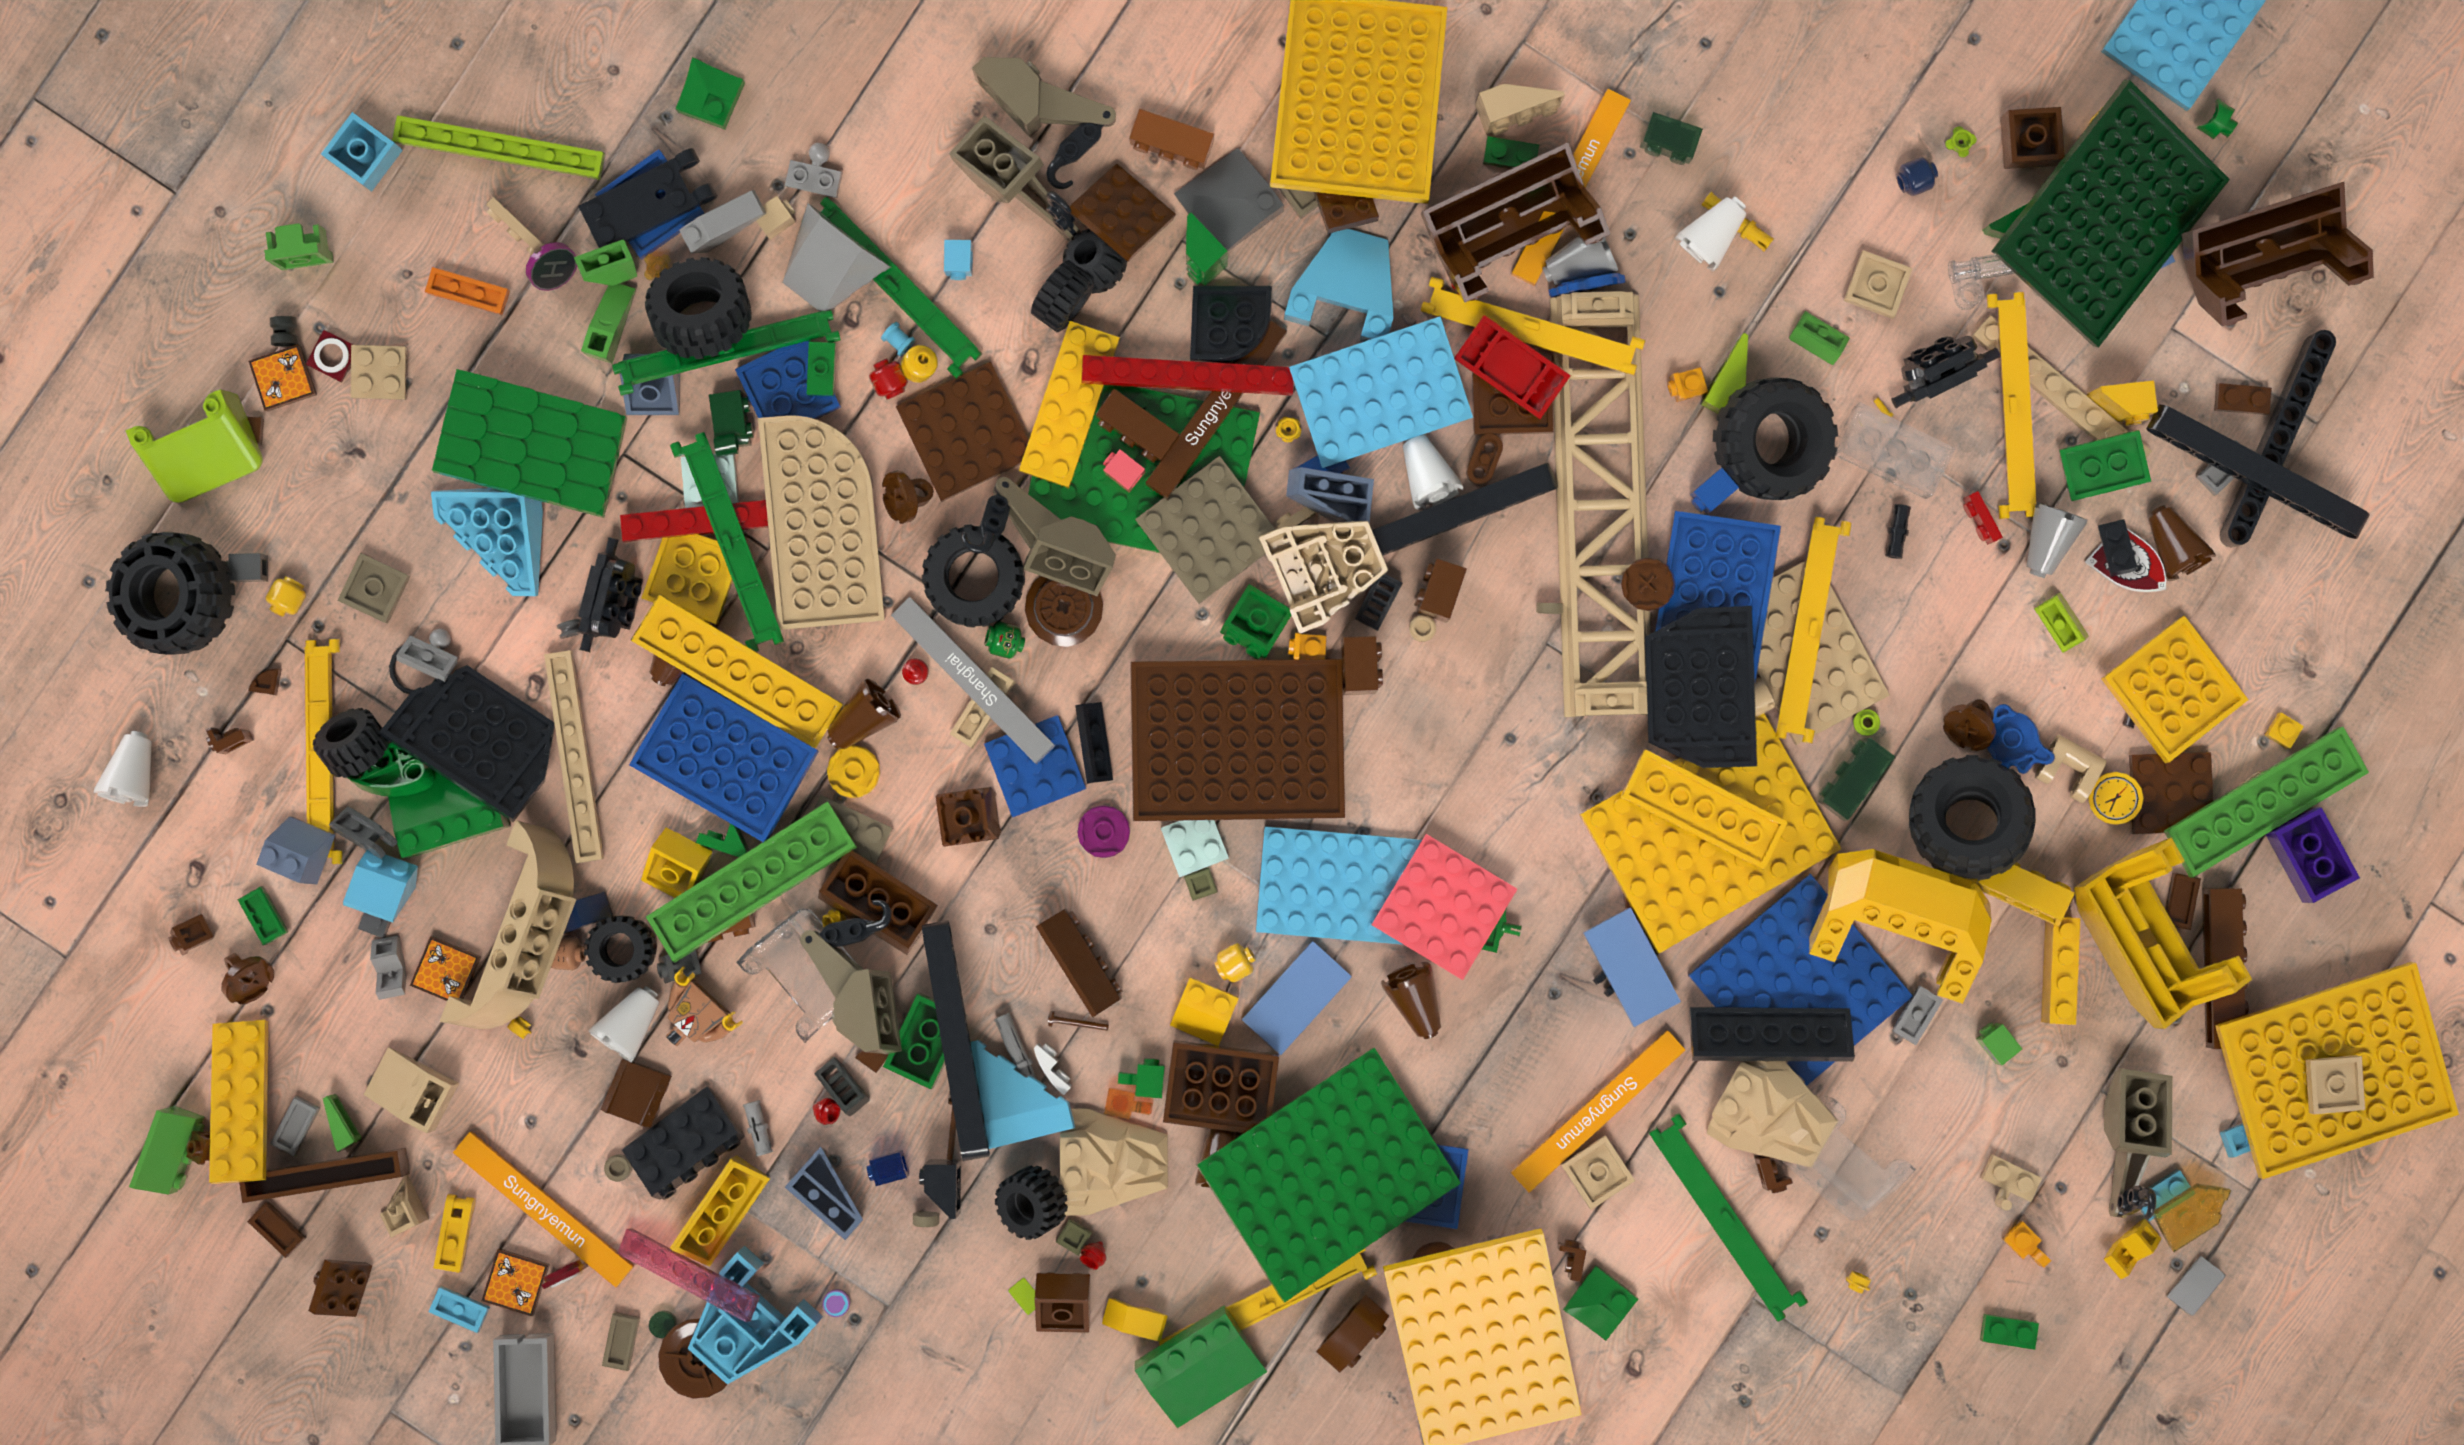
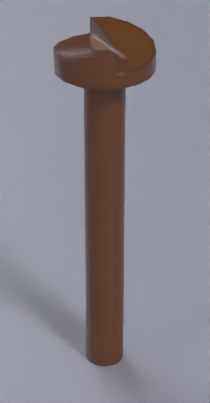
[1048,1011,1109,1031]
[946,1098,956,1160]

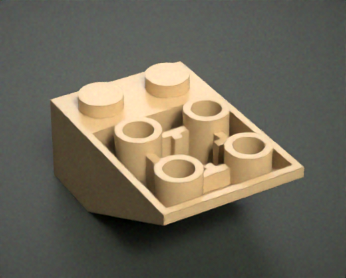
[1475,84,1565,135]
[363,1047,459,1133]

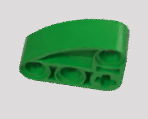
[347,743,434,797]

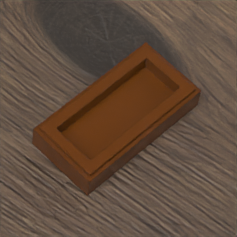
[2165,873,2201,930]
[247,1201,307,1258]

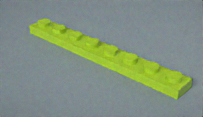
[392,115,605,180]

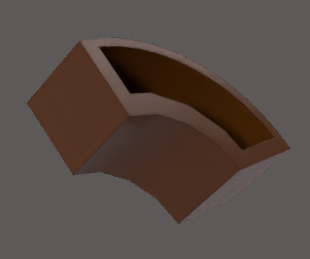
[1316,1295,1389,1373]

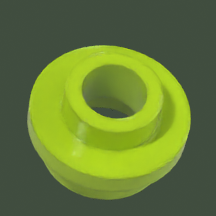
[1853,709,1880,736]

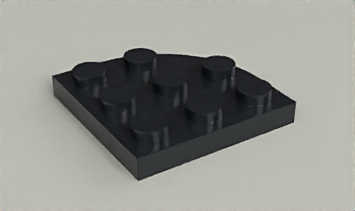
[1190,286,1272,363]

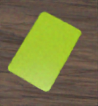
[1008,1278,1035,1315]

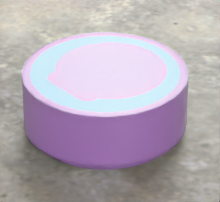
[823,1289,850,1317]

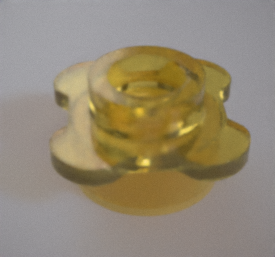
[644,254,671,280]

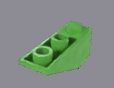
[581,284,636,364]

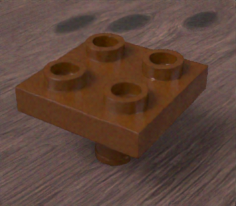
[1314,192,1379,234]
[308,1259,372,1317]

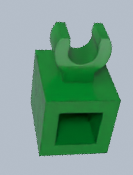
[1118,1058,1165,1099]

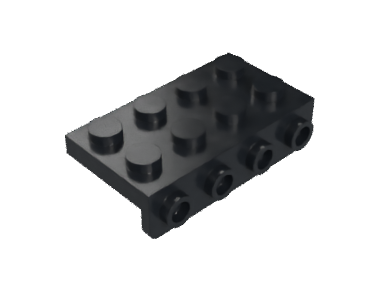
[622,1086,745,1200]

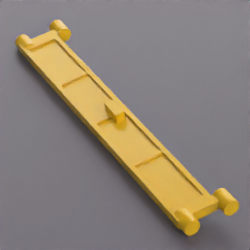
[1421,276,1646,375]
[1987,292,2036,519]
[1775,517,1852,744]
[304,639,343,864]
[1159,1249,1378,1345]

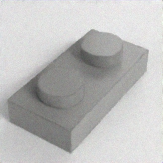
[1891,986,1943,1045]

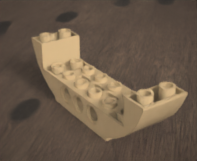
[440,820,576,1029]

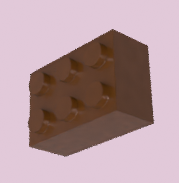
[1341,636,1383,695]

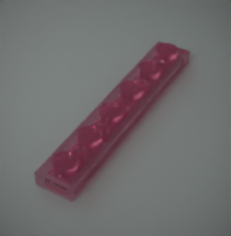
[617,1228,760,1322]

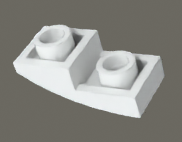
[1034,1043,1072,1095]

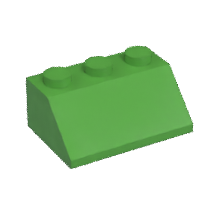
[129,1106,205,1195]

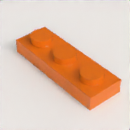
[425,267,510,315]

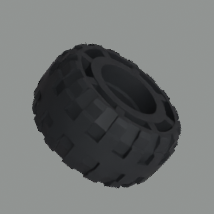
[1712,377,1838,500]
[105,532,235,655]
[1909,755,2036,881]

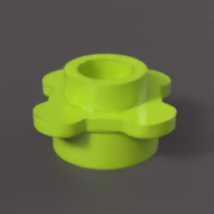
[1945,126,1977,158]

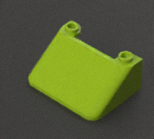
[125,389,263,503]

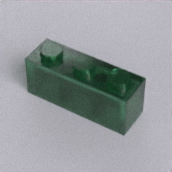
[1818,738,1895,821]

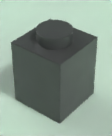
[226,553,268,582]

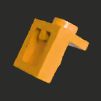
[1667,367,1708,402]
[1289,633,1327,660]

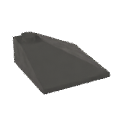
[1174,148,1284,251]

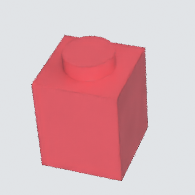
[1103,450,1145,493]

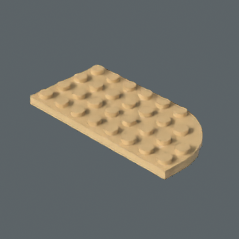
[758,416,885,630]

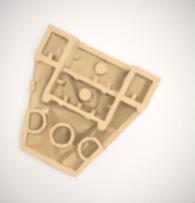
[1259,521,1388,634]
[1706,1061,1839,1167]
[1060,1108,1168,1215]

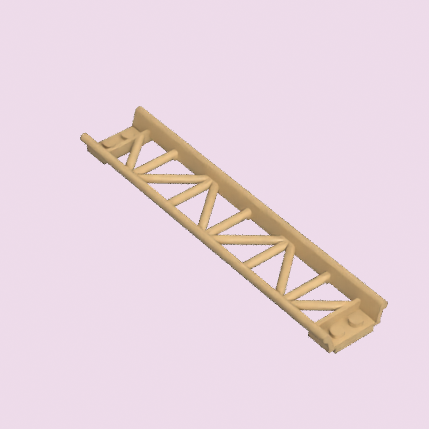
[1550,291,1651,717]

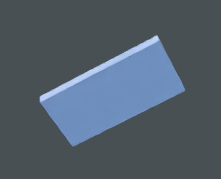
[1583,908,1681,1027]
[1242,941,1352,1055]

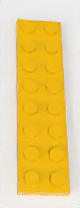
[631,594,843,749]

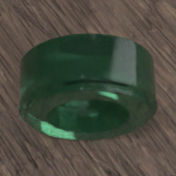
[649,1310,677,1338]

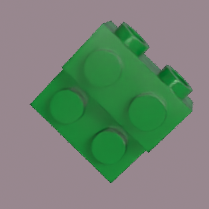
[1220,584,1292,659]

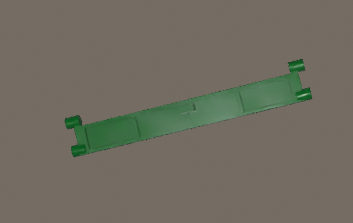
[801,197,982,379]
[612,310,841,396]
[670,432,784,652]
[1649,1113,1808,1322]

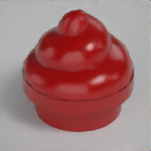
[902,658,929,685]
[813,1098,840,1125]
[1080,1241,1107,1270]

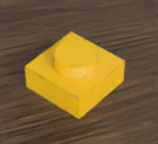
[2265,712,2304,749]

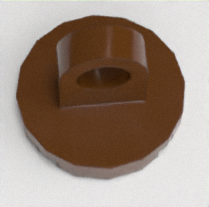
[882,470,934,524]
[1621,558,1676,611]
[1943,699,1996,751]
[221,953,274,1005]

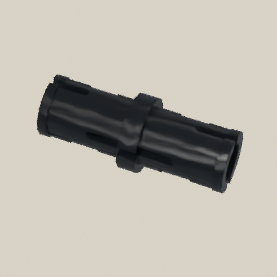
[1885,504,1911,559]

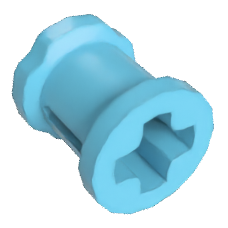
[881,322,916,357]

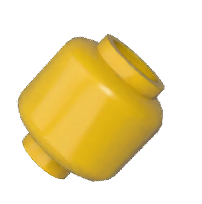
[901,345,938,383]
[265,576,306,617]
[1215,943,1256,983]

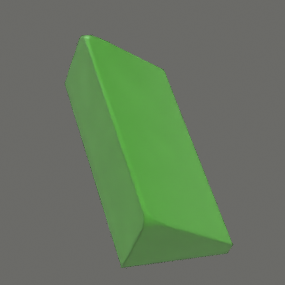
[1789,311,1850,365]

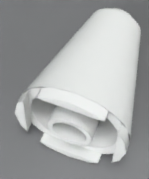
[1675,196,1746,272]
[1403,435,1463,510]
[93,731,152,807]
[588,986,659,1062]

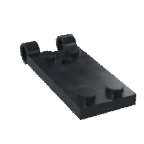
[578,148,718,248]

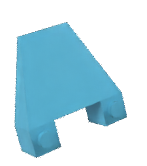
[1284,229,1394,342]
[688,1246,823,1384]

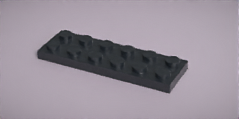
[1689,1007,1855,1062]

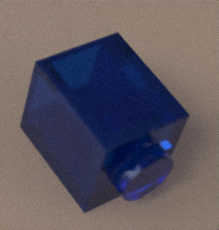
[866,1150,909,1186]

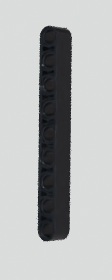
[2219,330,2336,548]
[2146,404,2370,539]
[1372,463,1558,556]
[922,920,990,1161]

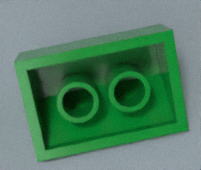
[1186,212,1228,286]

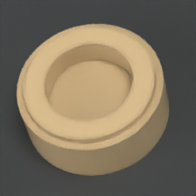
[1409,615,1436,642]

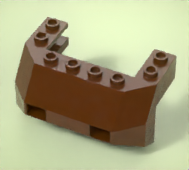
[1421,142,1610,302]
[2182,181,2374,326]

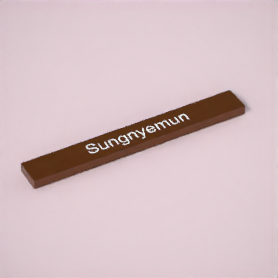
[1146,320,1287,499]

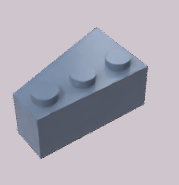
[1286,467,1374,523]
[785,1146,863,1240]

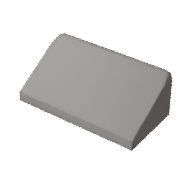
[2166,1256,2226,1316]

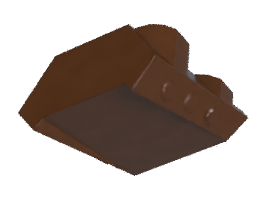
[936,787,1002,847]
[600,1058,672,1128]

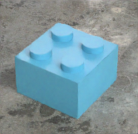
[321,112,403,192]

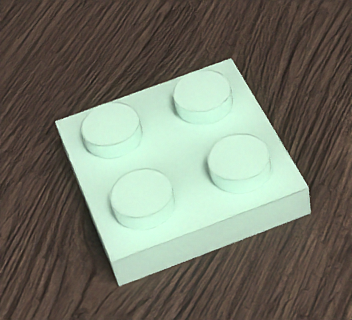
[681,454,739,508]
[1161,820,1229,877]

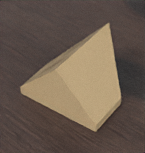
[380,1175,429,1238]

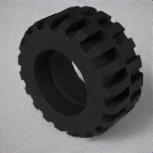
[645,257,752,359]
[922,524,1025,628]

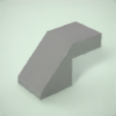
[370,935,407,1000]

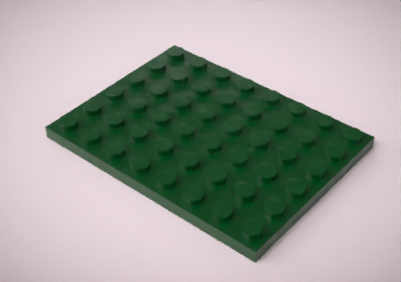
[1991,79,2230,348]

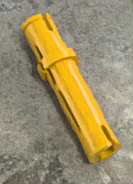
[1701,191,1775,252]

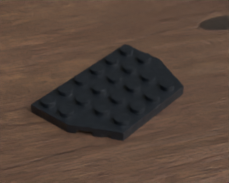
[1645,606,1758,768]
[380,665,555,822]

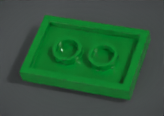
[2059,430,2152,501]

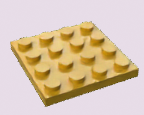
[2101,615,2249,763]

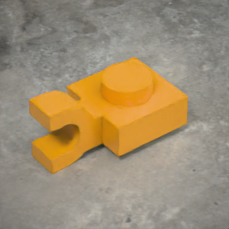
[2002,1221,2052,1268]

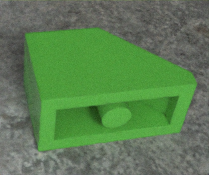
[574,239,637,286]

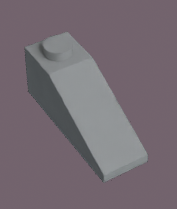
[679,190,766,253]

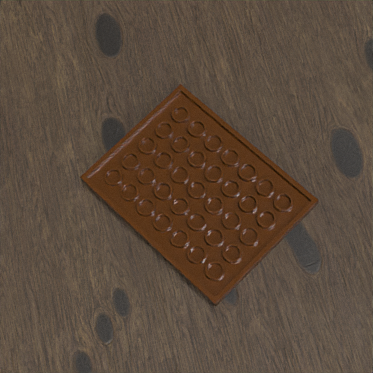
[1130,659,1345,821]

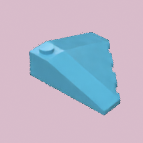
[431,488,543,596]
[971,1040,1075,1149]

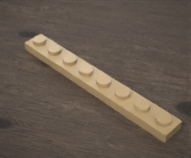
[1971,315,2152,457]
[544,650,604,863]

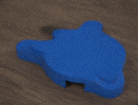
[1548,273,1626,297]
[1987,704,2055,774]

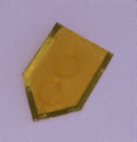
[2153,1183,2231,1252]

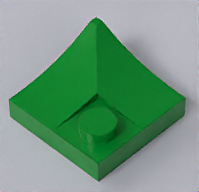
[675,57,745,130]
[1563,1265,1639,1341]

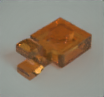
[1104,1088,1153,1119]

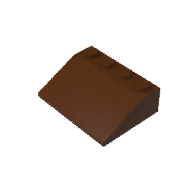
[1163,1040,1279,1133]

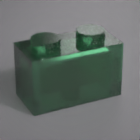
[1640,112,1703,165]

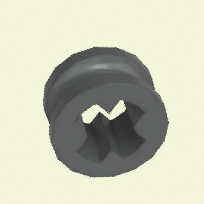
[557,619,581,639]

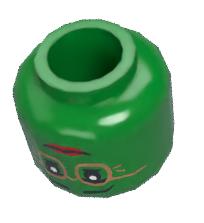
[984,621,1025,659]

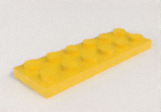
[1019,321,1120,488]
[1620,749,1788,870]
[209,1020,269,1184]

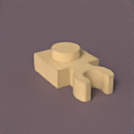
[1275,507,1316,529]

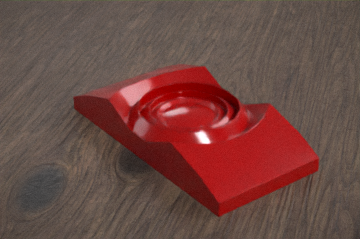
[1454,315,1571,419]

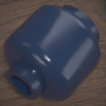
[1896,157,1938,196]

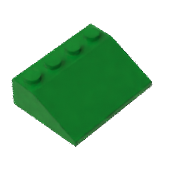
[388,769,511,858]
[1135,1305,1267,1428]

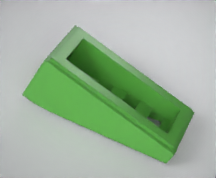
[323,1094,362,1152]

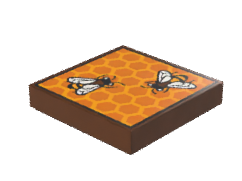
[248,344,317,412]
[410,936,481,1001]
[481,1248,550,1316]

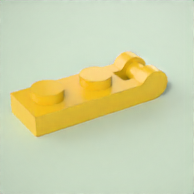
[433,1194,476,1273]

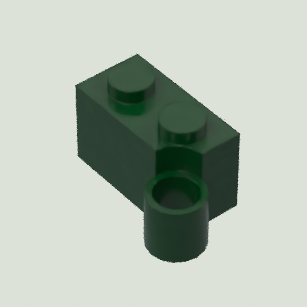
[709,390,754,457]

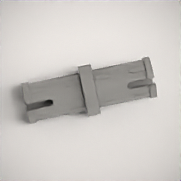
[743,1100,773,1156]

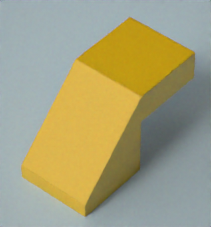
[2104,1218,2162,1279]
[1102,1298,1168,1342]

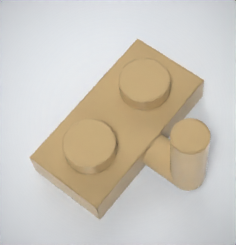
[1981,1154,2042,1211]

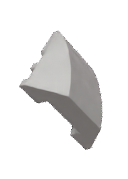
[782,203,890,311]

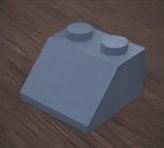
[620,354,680,415]
[256,816,335,885]

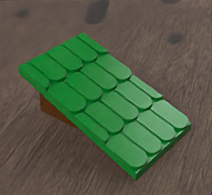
[432,369,627,518]

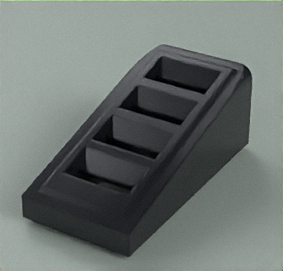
[1355,573,1403,631]

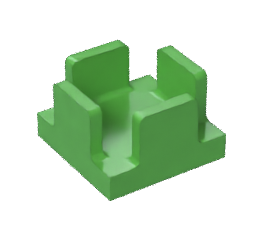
[264,223,334,270]

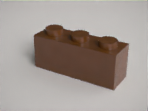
[1096,389,1179,463]

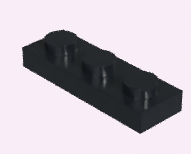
[1075,702,1113,784]

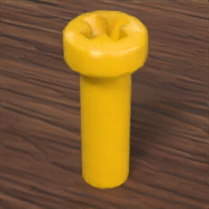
[1873,397,1894,421]

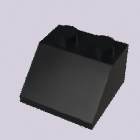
[919,1159,961,1219]

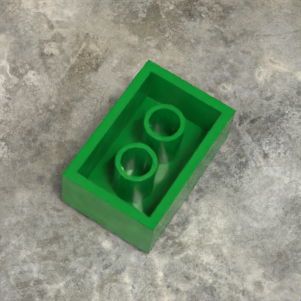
[883,993,968,1089]

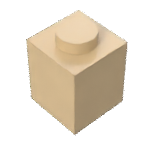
[756,196,795,240]

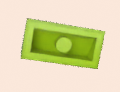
[2034,592,2089,653]

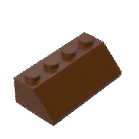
[818,850,938,955]
[1036,909,1123,1018]

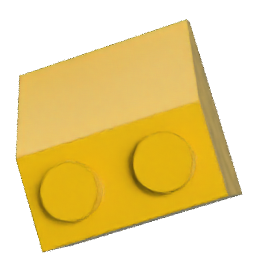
[2086,380,2158,426]
[641,827,713,898]
[1170,977,1239,1046]

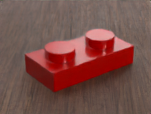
[1963,491,2003,545]

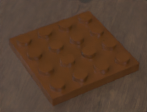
[896,361,1029,502]

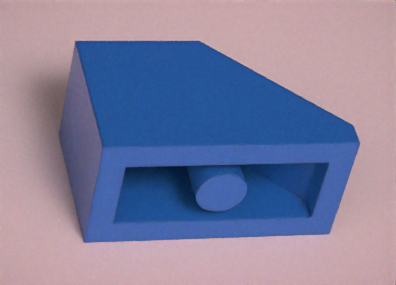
[1690,468,1739,514]

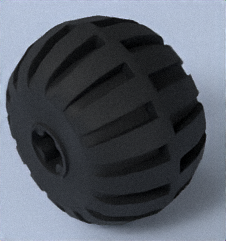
[1063,229,1127,294]

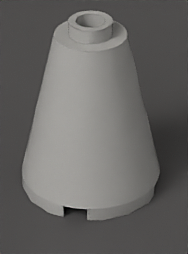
[1542,236,1618,285]
[2026,502,2088,578]

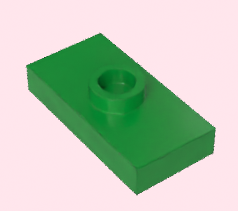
[806,342,836,397]
[237,886,289,946]

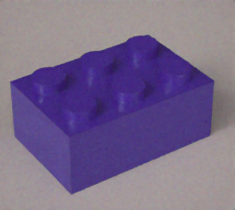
[2266,807,2360,903]

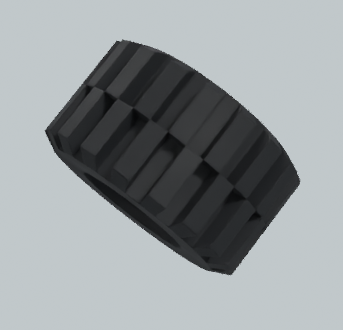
[1031,260,1095,332]
[313,708,389,778]
[584,916,656,983]
[995,1165,1068,1240]

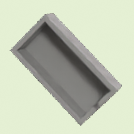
[493,1333,556,1445]

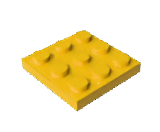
[641,534,733,625]

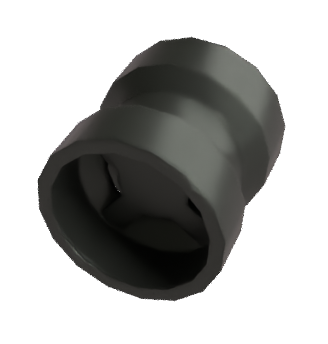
[270,316,298,347]

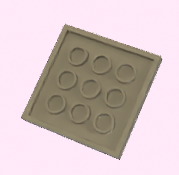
[1135,456,1275,604]

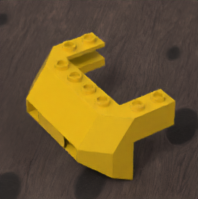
[2074,837,2252,1029]
[1809,849,1992,1004]

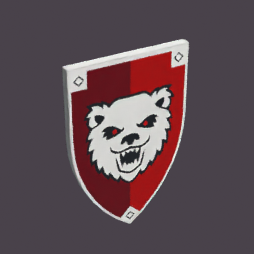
[2085,528,2166,592]

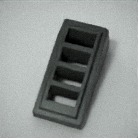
[814,1057,870,1117]

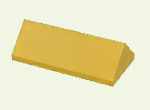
[670,1155,770,1267]

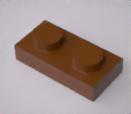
[2214,383,2272,415]

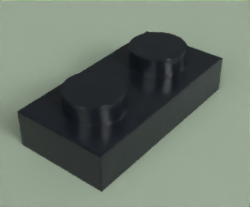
[2098,519,2138,577]

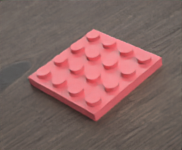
[1371,834,1517,980]

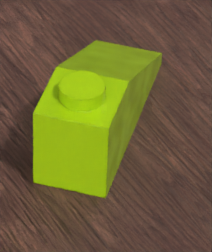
[1701,333,1748,414]

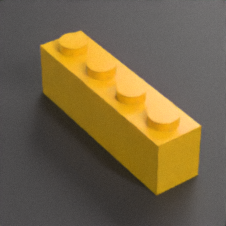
[1966,862,2075,927]
[2041,917,2081,1025]

